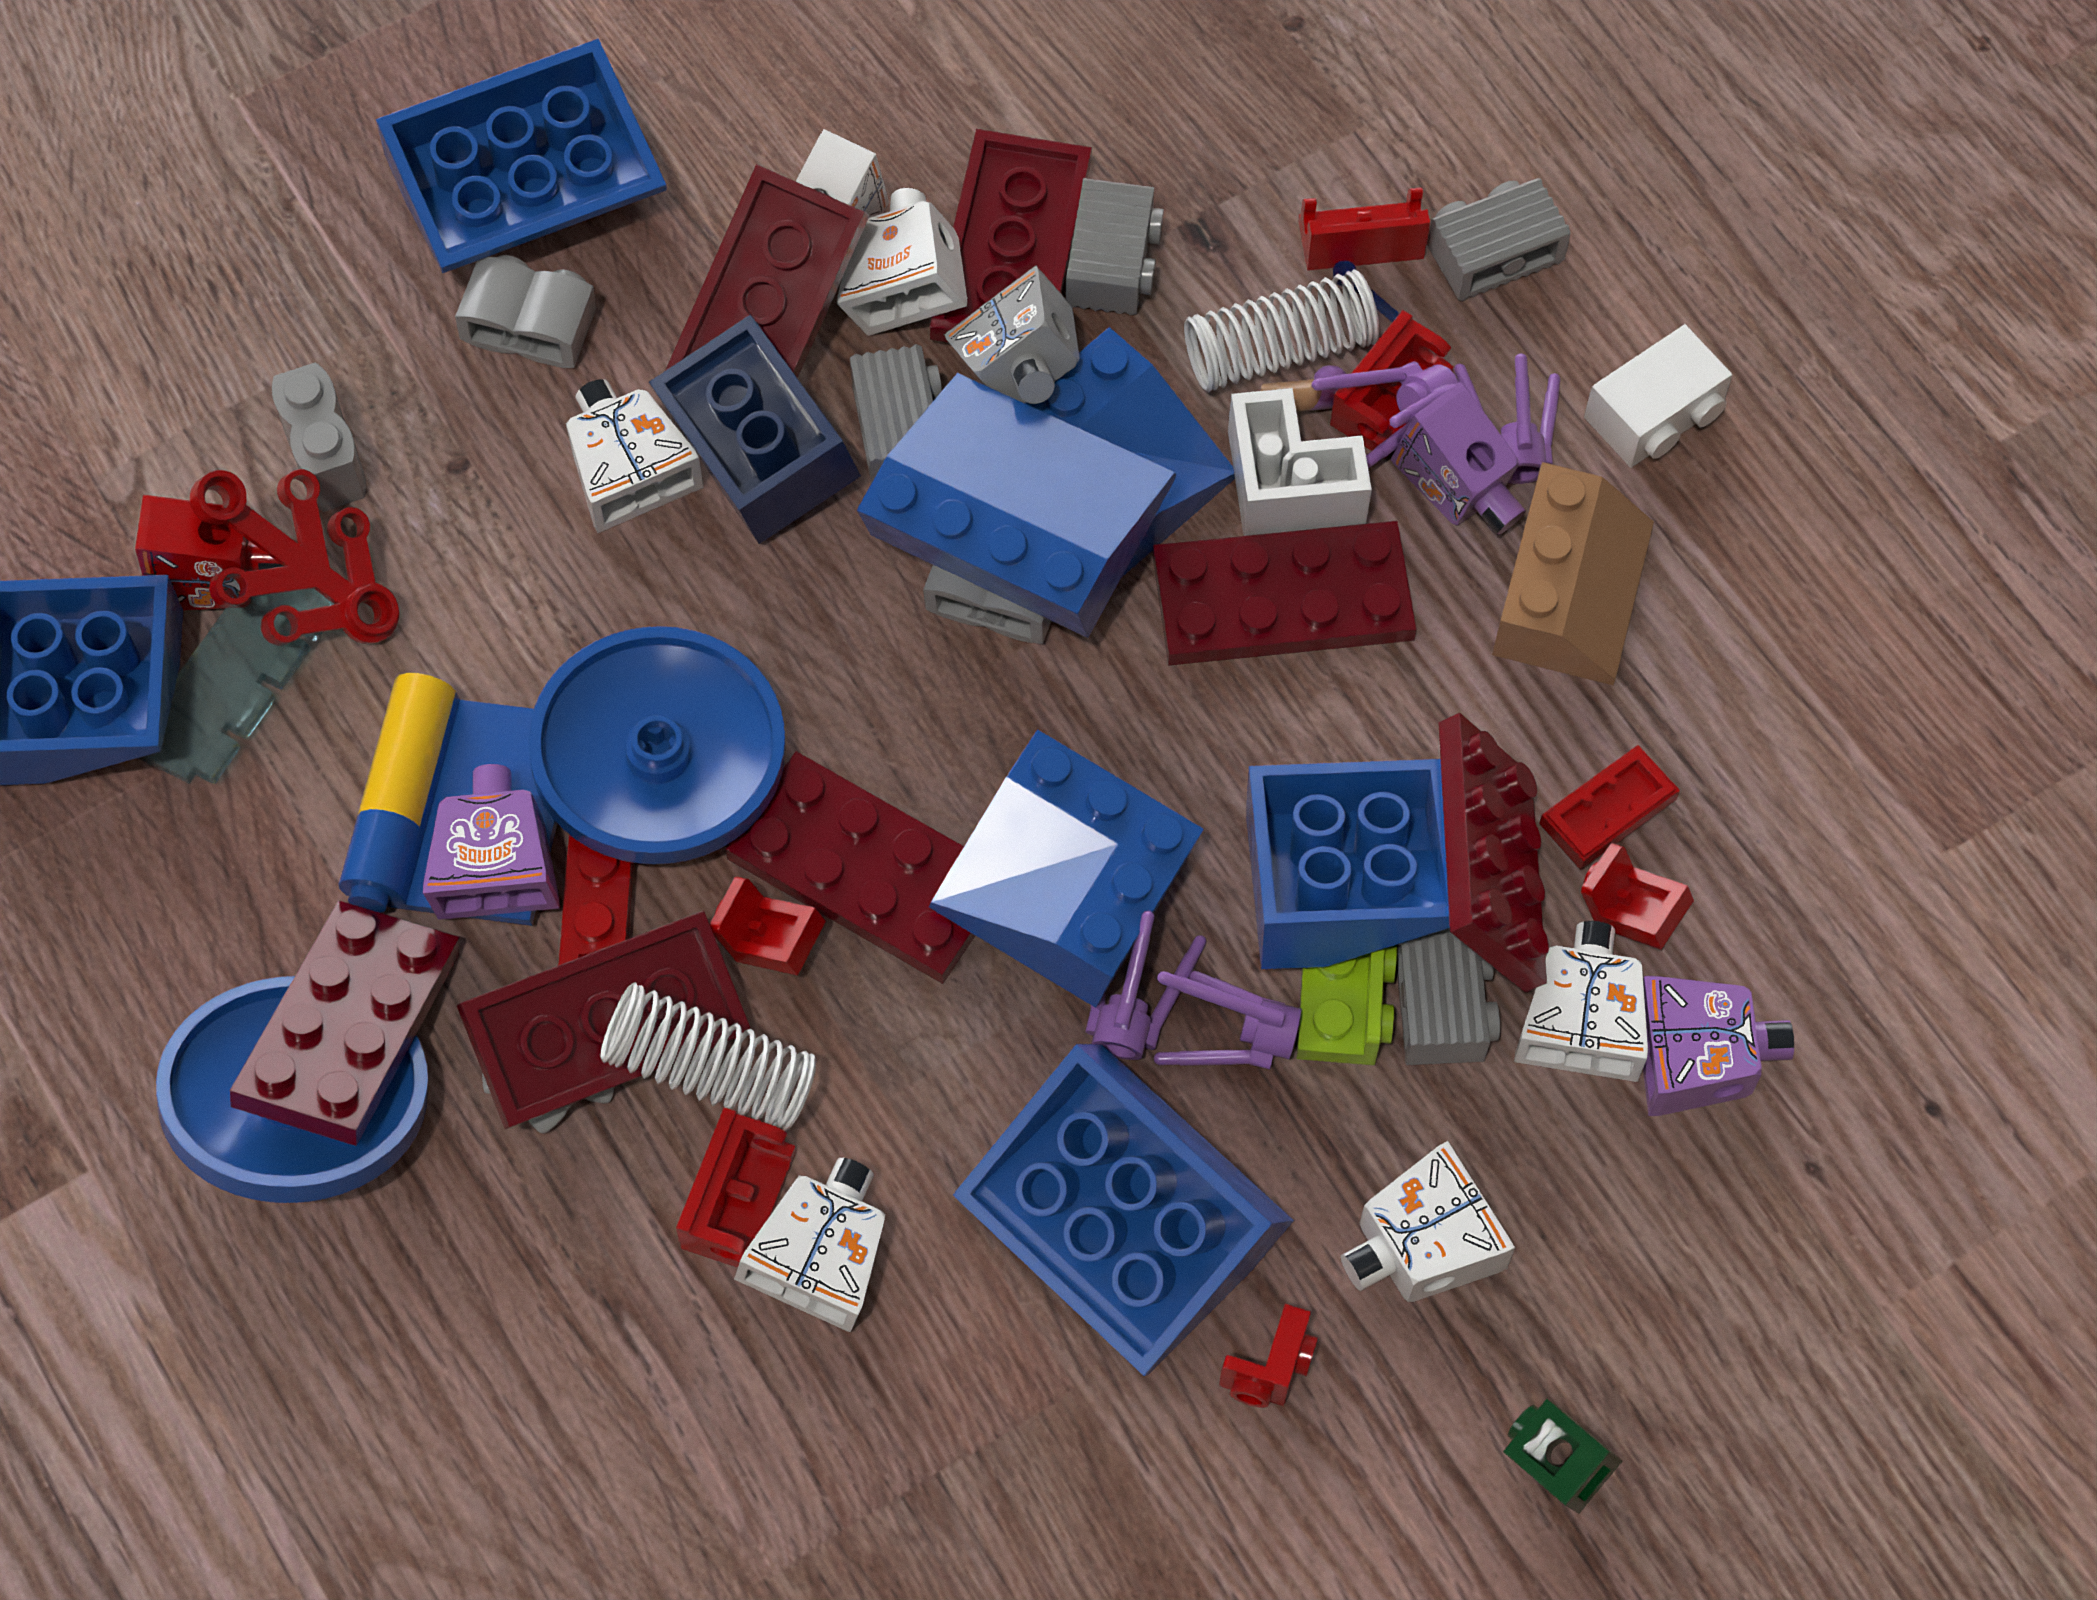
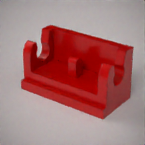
[1298,187,1430,271]
[1330,310,1454,459]
[676,1107,796,1268]

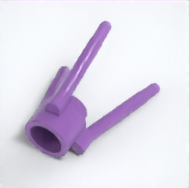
[1454,353,1560,484]
[1312,361,1459,468]
[1085,911,1206,1060]
[1153,971,1301,1069]

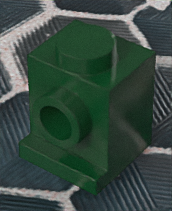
[1503,1399,1623,1514]

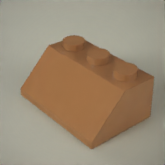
[1492,462,1654,686]

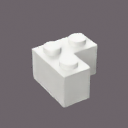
[1228,388,1372,536]

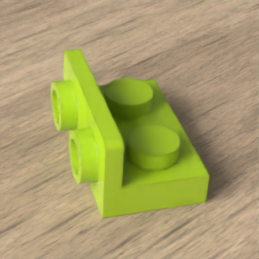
[1297,945,1397,1065]

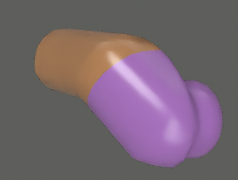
[1261,365,1346,412]

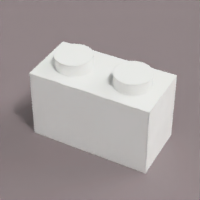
[1584,324,1733,468]

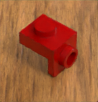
[1581,843,1694,950]
[710,877,826,976]
[1219,1304,1318,1408]

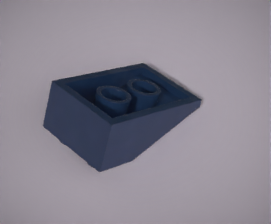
[649,314,861,544]

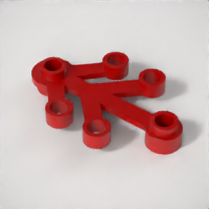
[190,469,399,646]

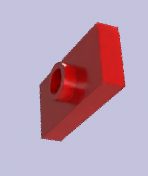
[1539,745,1680,870]

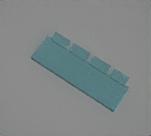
[138,589,334,784]

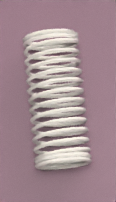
[1184,269,1380,392]
[600,982,816,1132]

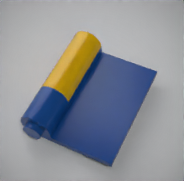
[339,673,558,926]

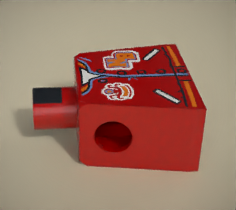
[135,495,284,610]

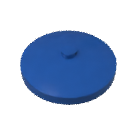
[528,626,785,864]
[156,976,428,1203]

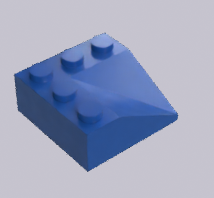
[1025,327,1235,578]
[0,575,183,785]
[929,729,1204,1008]
[1246,759,1450,969]

